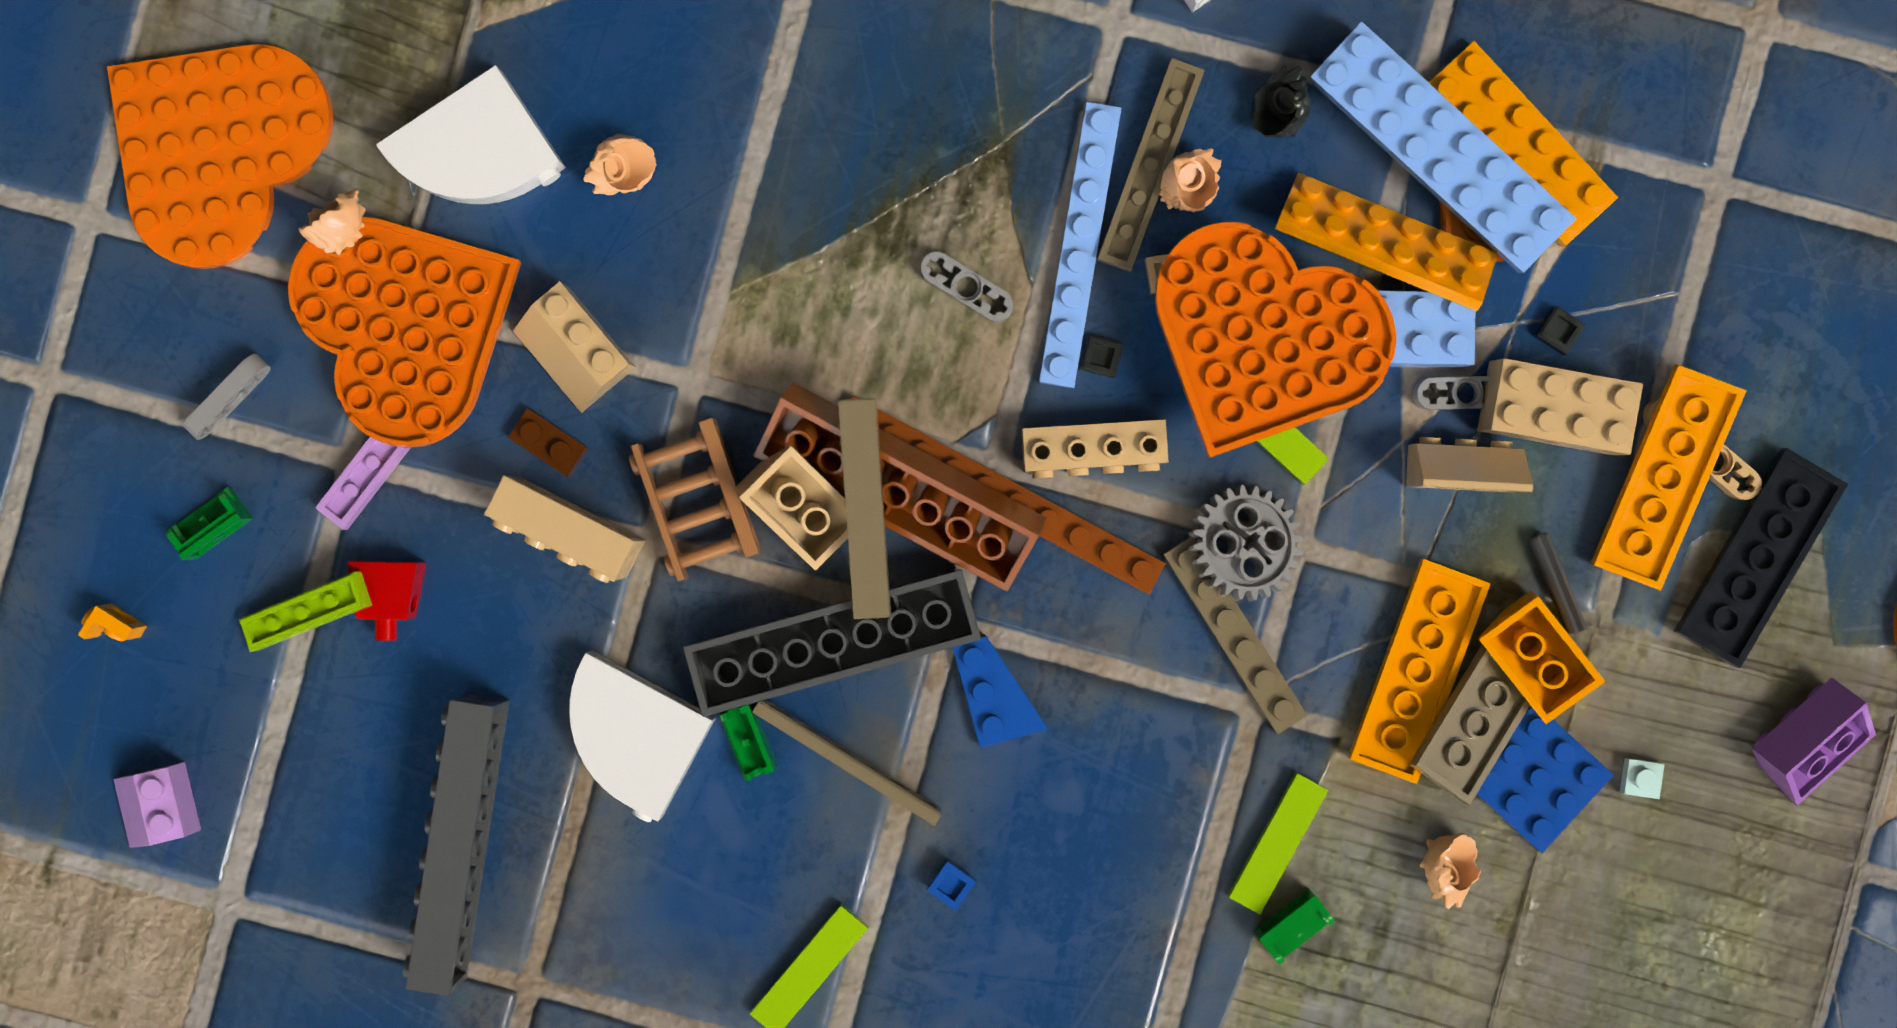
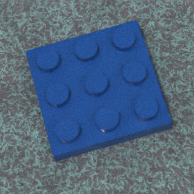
[1477,705,1614,853]

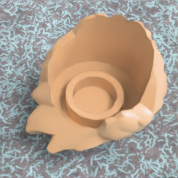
[583,133,657,195]
[1159,148,1222,212]
[299,189,366,255]
[1419,833,1481,909]

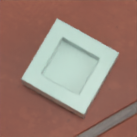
[1619,757,1665,799]

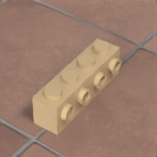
[1021,420,1169,479]

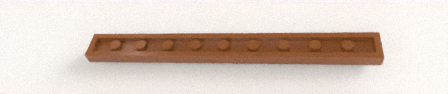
[851,396,1166,595]

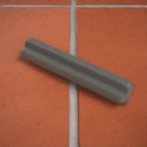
[1529,533,1587,634]

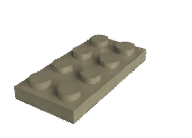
[1409,645,1530,805]

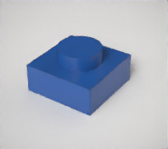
[927,859,977,911]

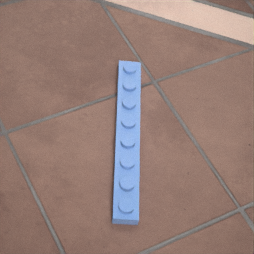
[1039,102,1121,389]

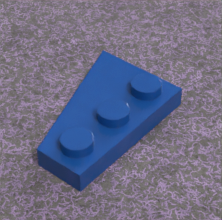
[953,635,1048,748]

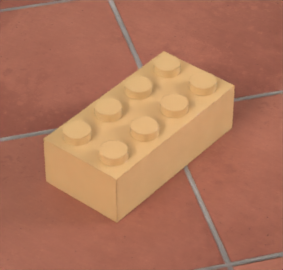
[1477,358,1643,456]
[484,475,646,583]

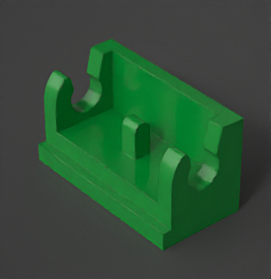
[165,487,253,560]
[719,703,778,781]
[1253,888,1335,965]

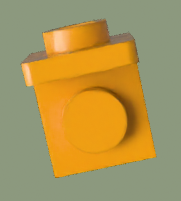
[78,603,147,641]

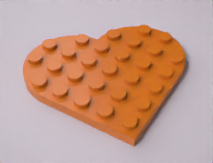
[107,44,333,269]
[288,217,521,448]
[1155,222,1396,458]

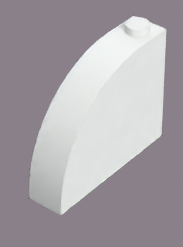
[376,65,566,204]
[569,650,716,822]

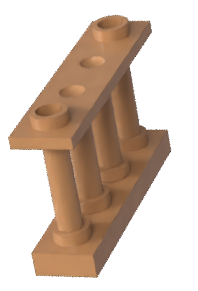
[629,418,763,581]

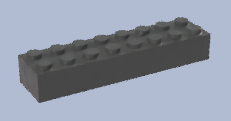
[683,569,981,717]
[403,693,510,996]

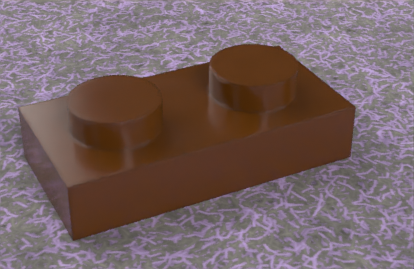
[508,408,589,477]

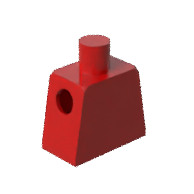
[348,561,426,641]

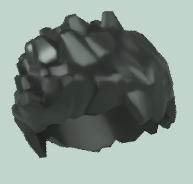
[1251,64,1311,138]

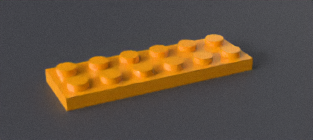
[1429,41,1618,247]
[1275,172,1498,311]
[1590,364,1747,591]
[1347,559,1491,784]

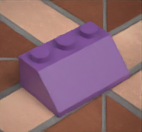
[1752,677,1876,806]

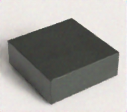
[1534,306,1586,356]
[1080,335,1124,379]

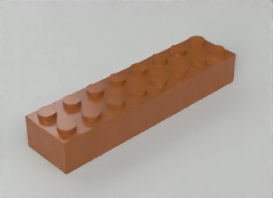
[754,382,1046,592]

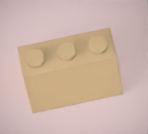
[513,281,636,412]
[1406,437,1533,493]
[734,445,848,571]

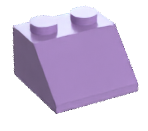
[113,762,201,848]

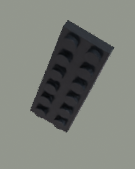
[1673,448,1848,668]

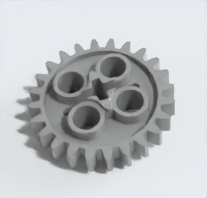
[1188,485,1304,602]

